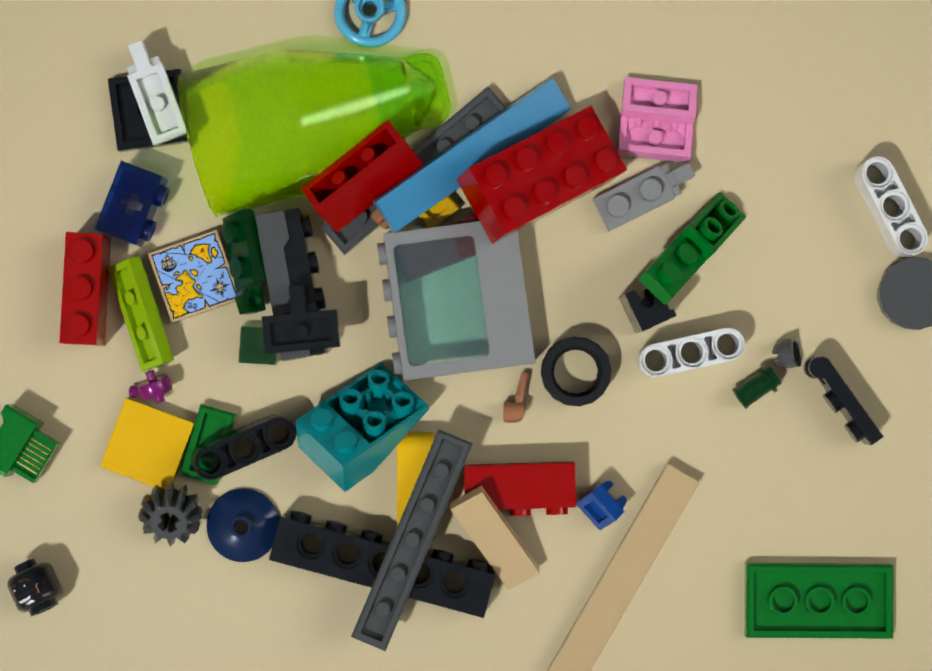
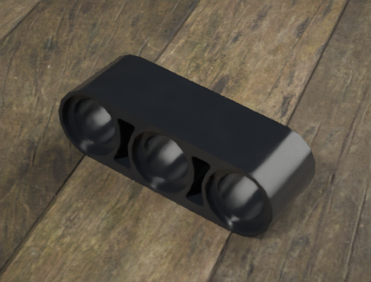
[191,414,296,480]

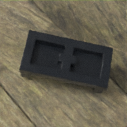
[619,289,677,333]

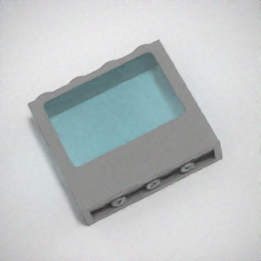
[377,221,536,381]

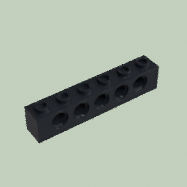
[269,510,495,618]

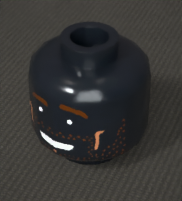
[7,558,63,617]

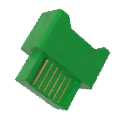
[0,404,61,483]

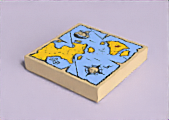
[148,230,236,323]

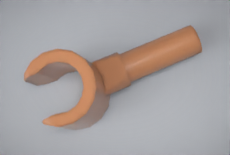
[503,372,530,423]

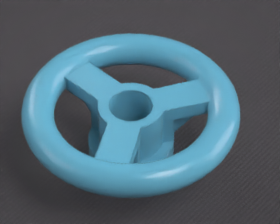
[334,0,407,48]

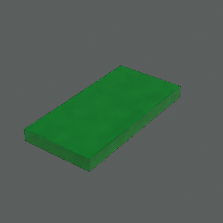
[744,563,893,639]

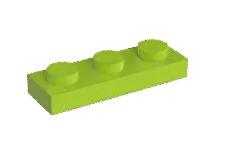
[108,256,174,372]

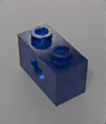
[94,160,170,248]

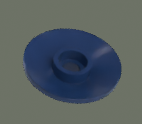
[206,489,279,562]

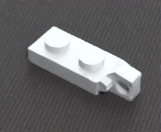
[127,40,189,146]

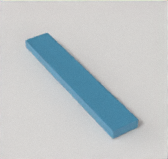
[373,78,571,233]

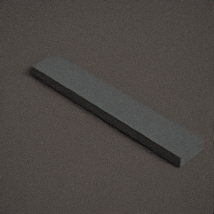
[321,87,506,255]
[351,429,473,651]

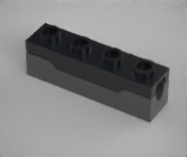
[255,207,328,361]

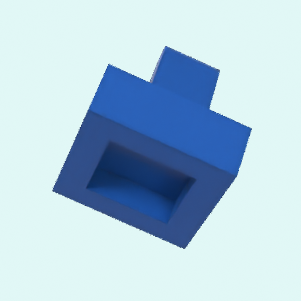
[576,481,627,530]

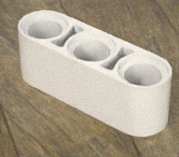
[854,156,928,258]
[636,328,745,377]

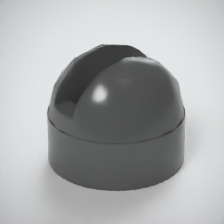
[772,338,802,368]

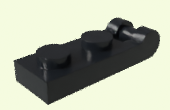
[803,356,883,445]

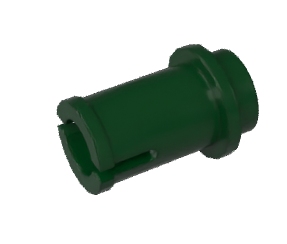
[732,366,782,409]

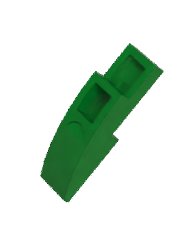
[638,192,746,305]

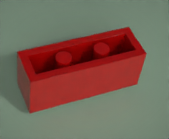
[301,120,423,232]
[59,232,111,346]
[464,461,576,516]

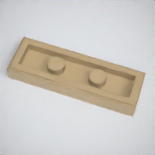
[450,486,540,590]

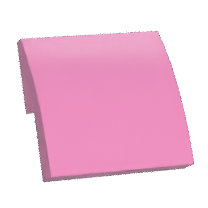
[617,77,698,163]

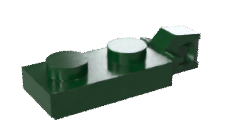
[223,209,267,315]

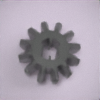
[138,481,203,547]

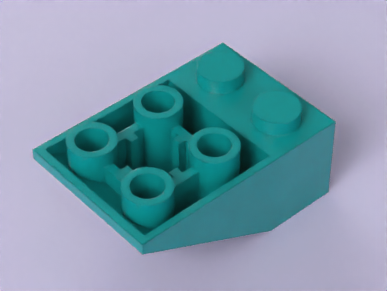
[296,363,429,492]

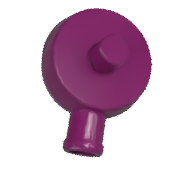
[129,370,173,404]

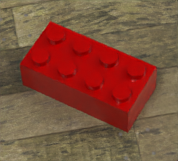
[456,105,627,244]

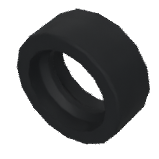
[541,337,611,407]

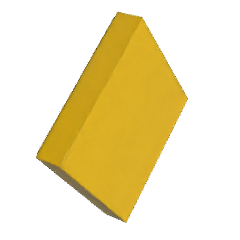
[100,398,195,490]

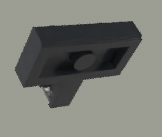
[262,284,341,354]

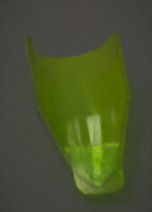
[177,48,451,217]

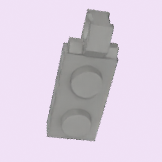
[592,163,695,232]

